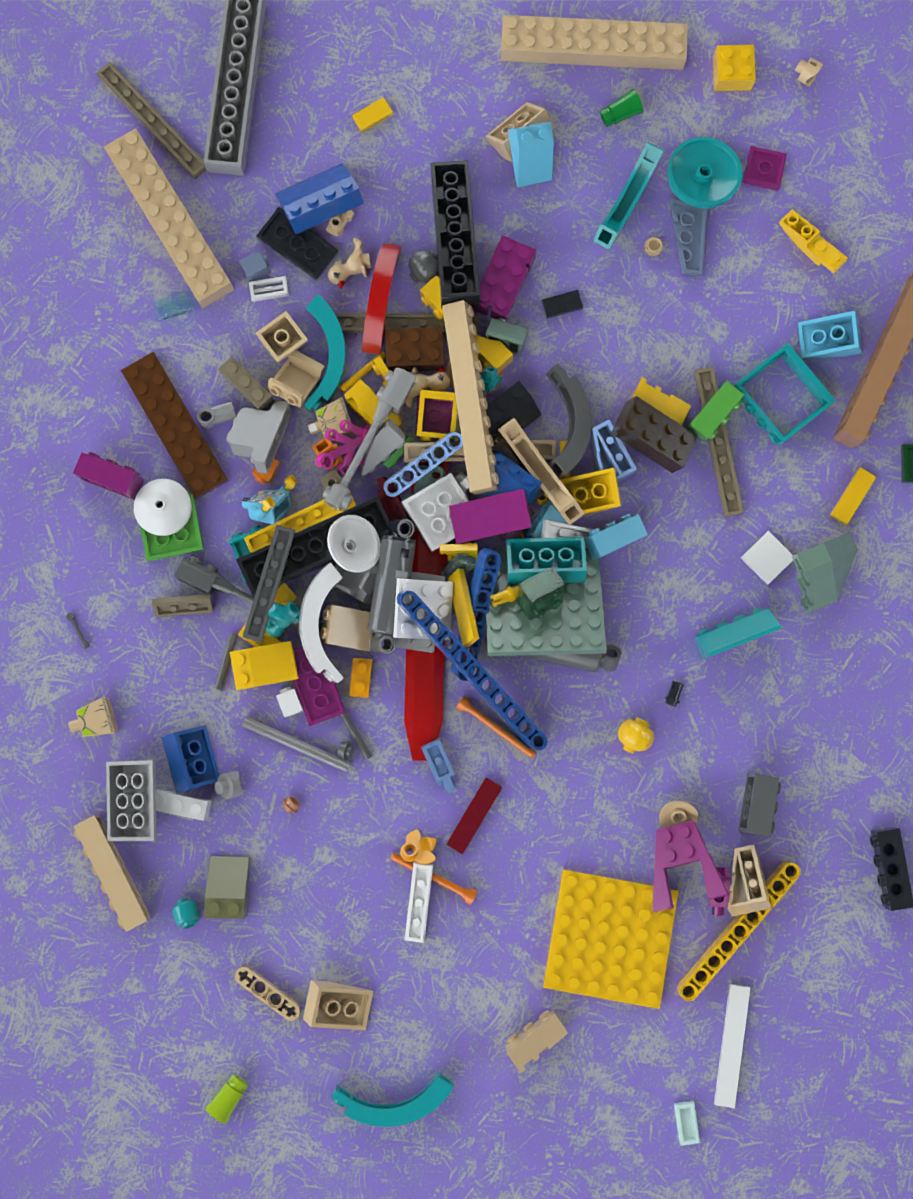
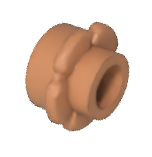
[283,795,301,814]

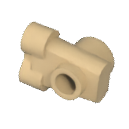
[326,210,355,237]

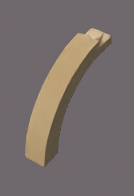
[498,418,585,525]

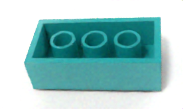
[506,537,587,584]

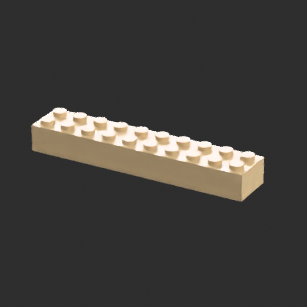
[500,15,688,70]
[104,128,234,309]

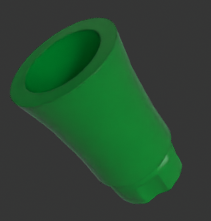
[599,89,644,127]

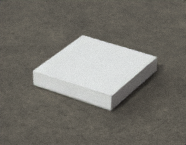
[741,531,793,585]

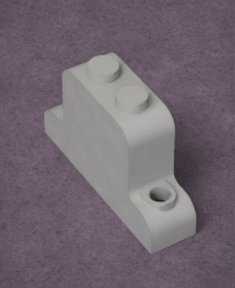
[226,401,292,474]

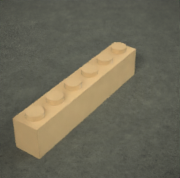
[73,814,151,932]

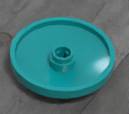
[667,137,742,209]

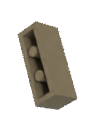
[219,356,274,411]

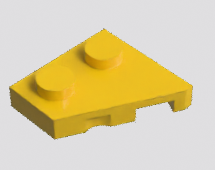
[440,543,478,571]

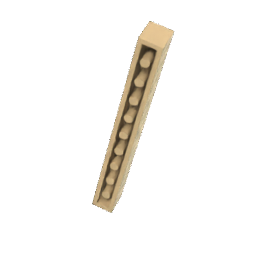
[442,300,499,495]

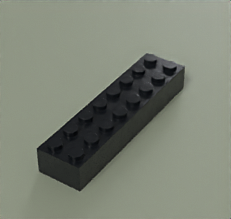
[431,160,480,309]
[236,497,391,598]

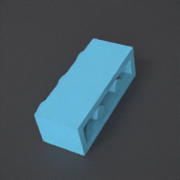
[584,513,648,559]

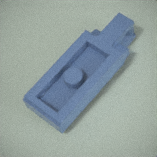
[421,739,455,794]

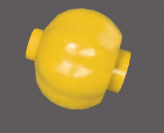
[618,717,654,754]

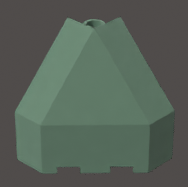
[792,532,858,614]

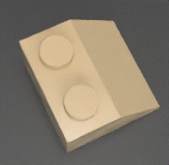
[255,311,308,363]

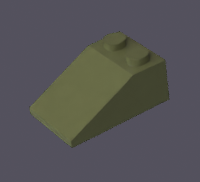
[204,856,249,919]

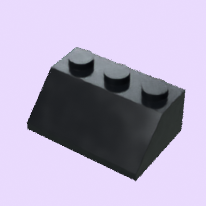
[486,381,542,439]

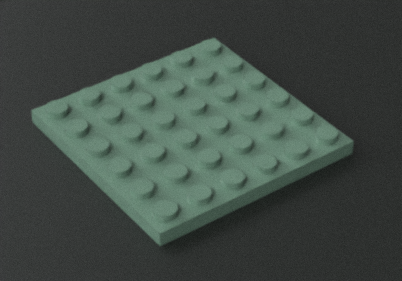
[485,548,607,656]

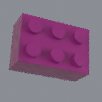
[73,452,144,501]

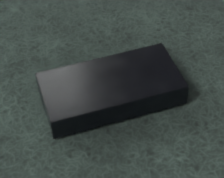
[542,290,583,319]

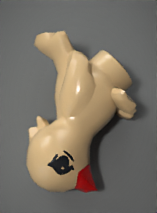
[328,238,371,289]
[405,366,450,408]

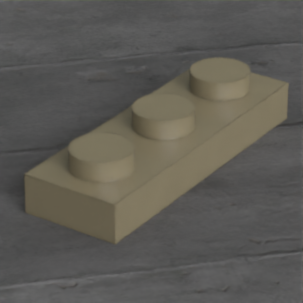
[152,594,214,618]

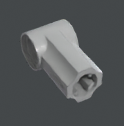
[197,402,236,429]

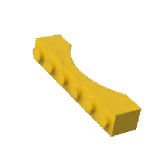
[420,275,513,375]

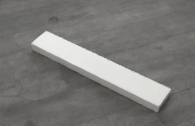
[714,984,750,1108]

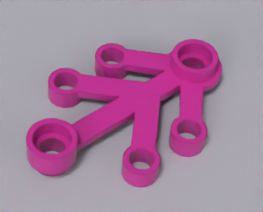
[316,420,371,475]

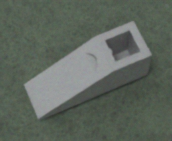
[361,418,405,477]

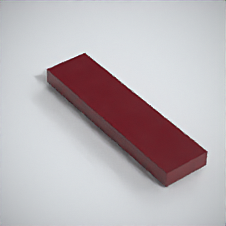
[446,777,502,855]

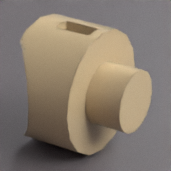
[795,57,823,87]

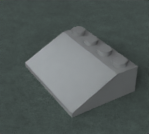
[106,760,157,841]

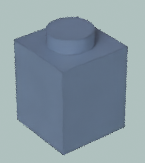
[239,251,270,282]

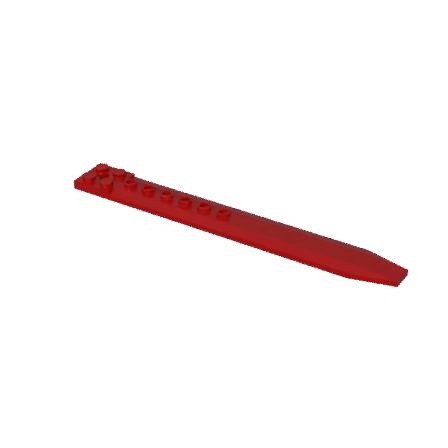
[404,461,449,761]

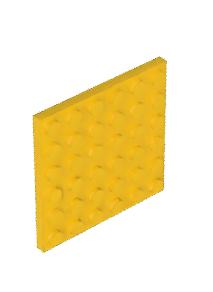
[543,869,679,1009]

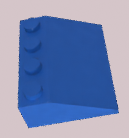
[275,163,364,234]

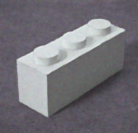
[156,789,212,821]

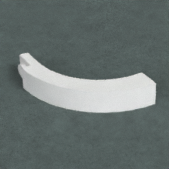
[299,563,343,683]

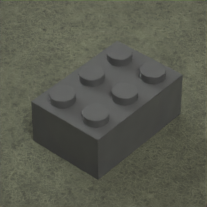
[738,773,781,837]

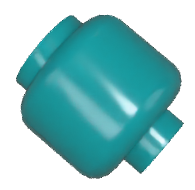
[172,898,201,929]

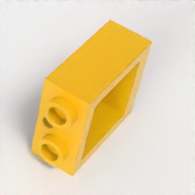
[416,390,457,442]

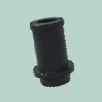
[665,681,684,707]

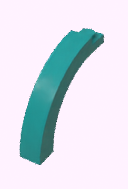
[593,142,664,250]
[304,294,346,413]
[331,1072,454,1127]

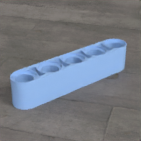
[384,432,463,497]

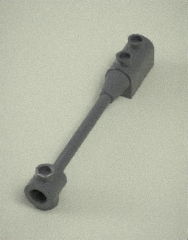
[174,556,323,639]

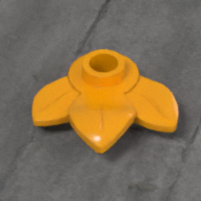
[400,829,436,865]

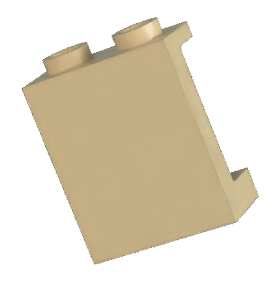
[267,350,325,408]
[319,605,373,651]

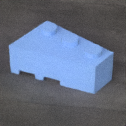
[591,420,637,482]

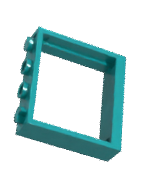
[734,343,836,446]

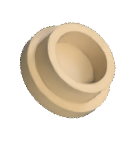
[644,237,663,256]

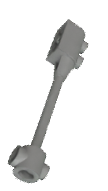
[322,368,416,511]

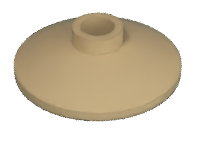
[659,801,699,828]

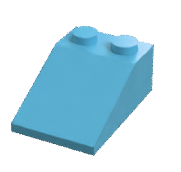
[508,122,554,187]
[798,311,863,359]

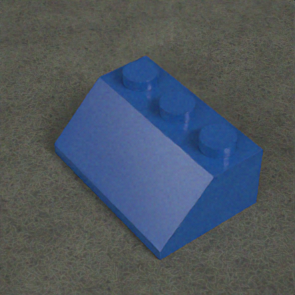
[482,451,542,505]
[161,725,219,794]

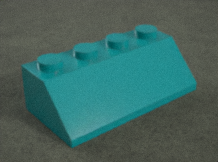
[694,607,782,659]

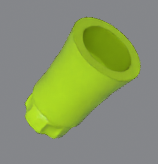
[205,1074,248,1124]

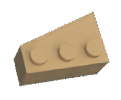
[727,844,771,917]
[505,1010,568,1073]

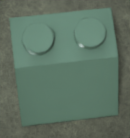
[485,318,528,356]

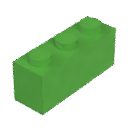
[687,381,744,442]

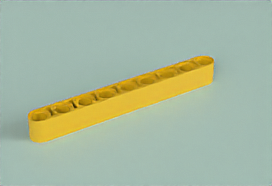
[677,861,800,1001]

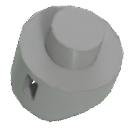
[215,771,243,799]

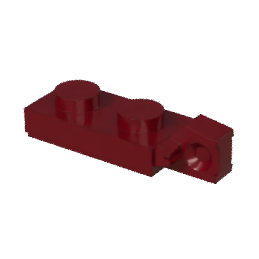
[376,477,411,527]

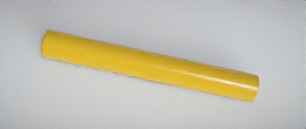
[339,351,386,392]

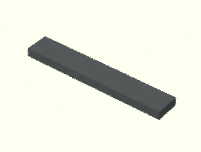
[243,525,295,643]

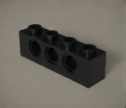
[870,827,913,911]

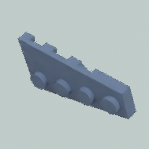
[669,199,707,277]

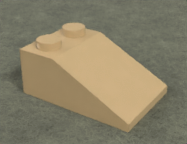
[303,980,373,1030]

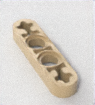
[235,965,301,1021]

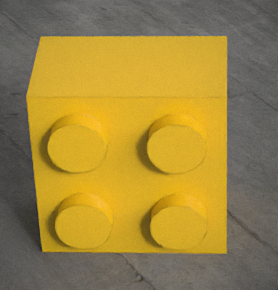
[713,45,756,91]

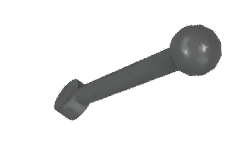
[66,613,89,649]

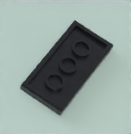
[256,207,338,280]

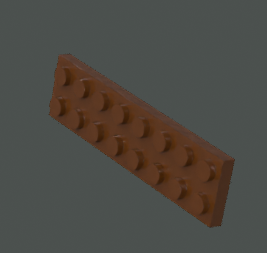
[121,352,229,499]

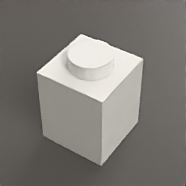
[276,687,303,718]

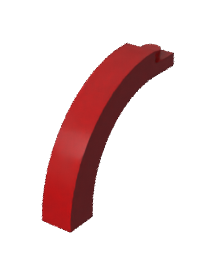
[362,243,401,355]

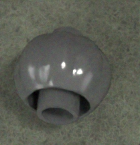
[408,249,439,283]

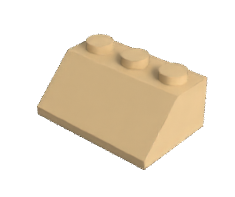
[485,102,555,162]

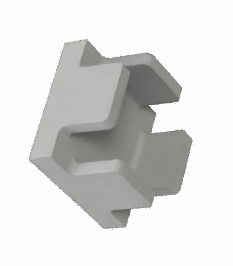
[333,563,377,604]

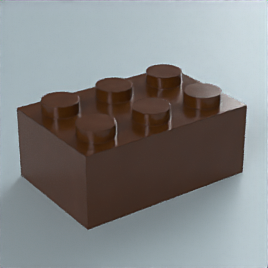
[385,327,444,372]

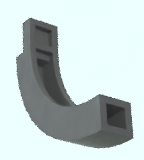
[546,364,592,480]

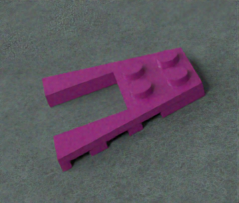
[653,821,730,912]

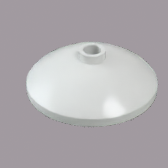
[134,479,192,536]
[327,515,381,573]

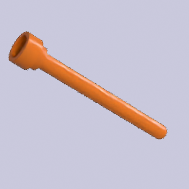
[456,695,535,758]
[391,853,478,905]

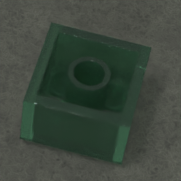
[517,566,565,620]

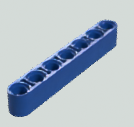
[451,548,501,681]

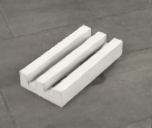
[249,276,289,302]

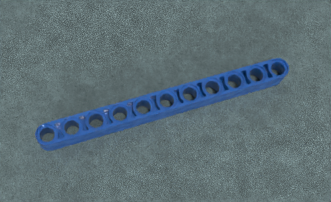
[397,590,548,750]

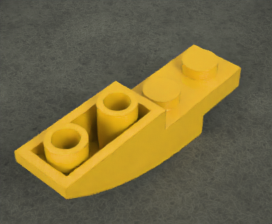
[779,209,848,274]

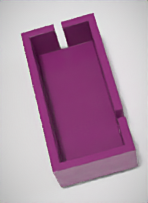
[472,235,537,321]

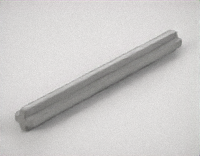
[243,717,351,772]

